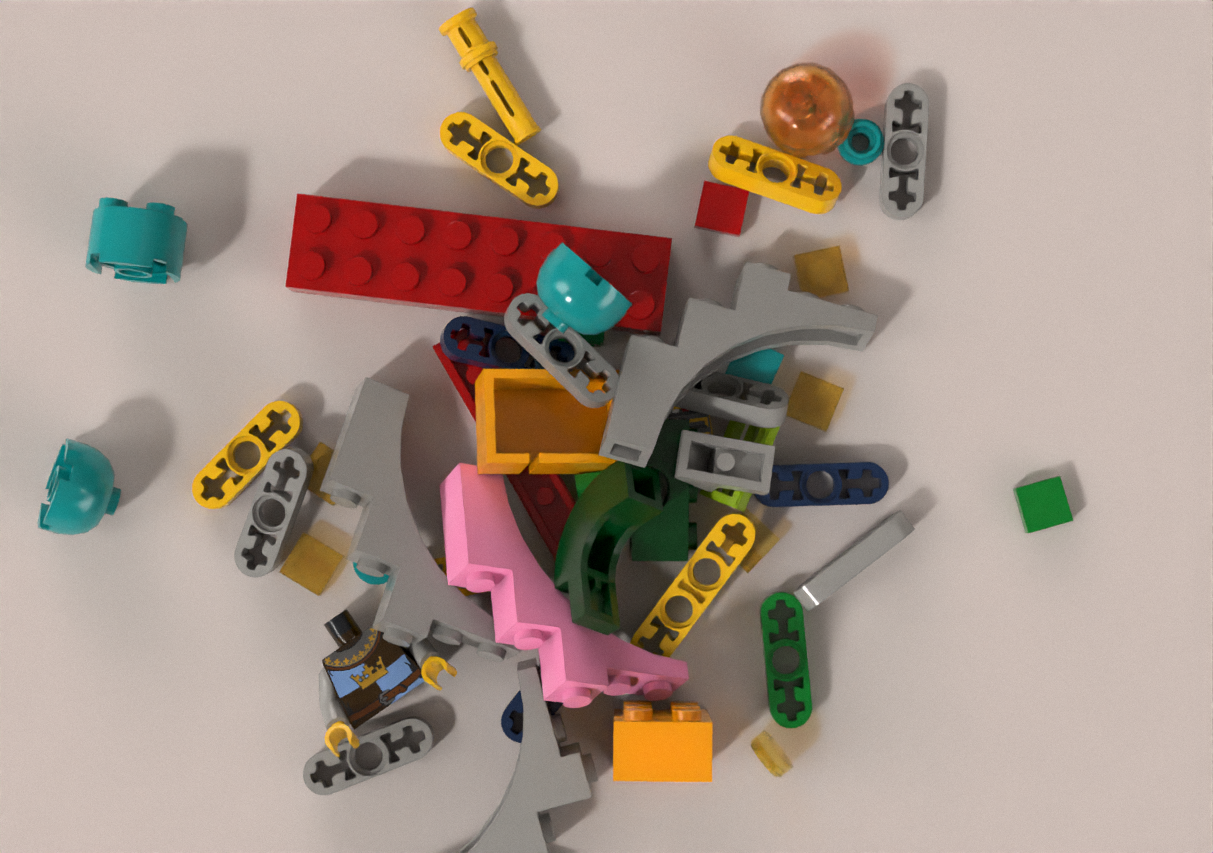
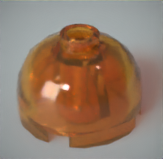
[760,62,855,159]

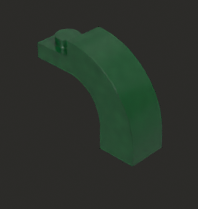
[554,461,663,635]

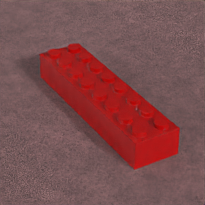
[285,193,672,336]

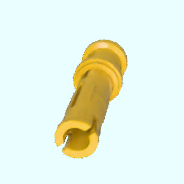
[439,7,541,145]

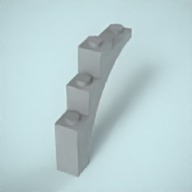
[599,261,878,468]
[320,377,522,662]
[458,658,598,853]

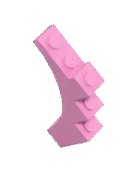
[439,463,689,708]

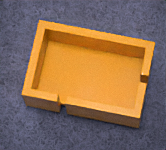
[475,369,619,474]
[613,700,713,782]

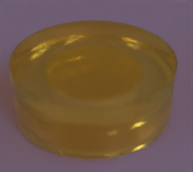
[750,730,793,778]

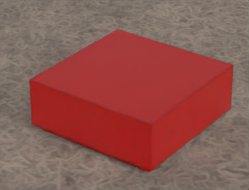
[694,181,749,237]

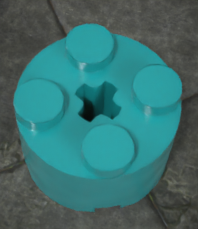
[85,197,188,284]

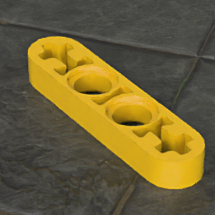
[630,512,756,658]

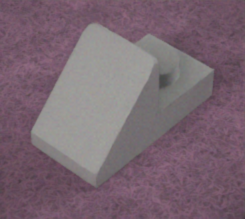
[675,430,775,495]

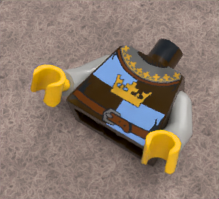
[318,609,457,757]

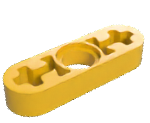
[440,112,559,209]
[708,135,842,214]
[192,401,303,509]

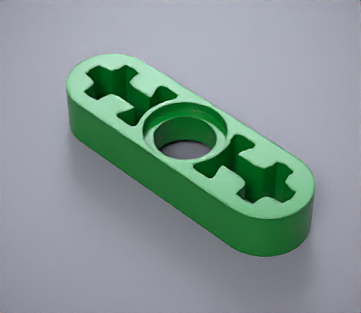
[759,592,812,729]

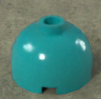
[536,242,632,335]
[37,438,121,536]

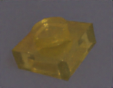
[793,245,849,298]

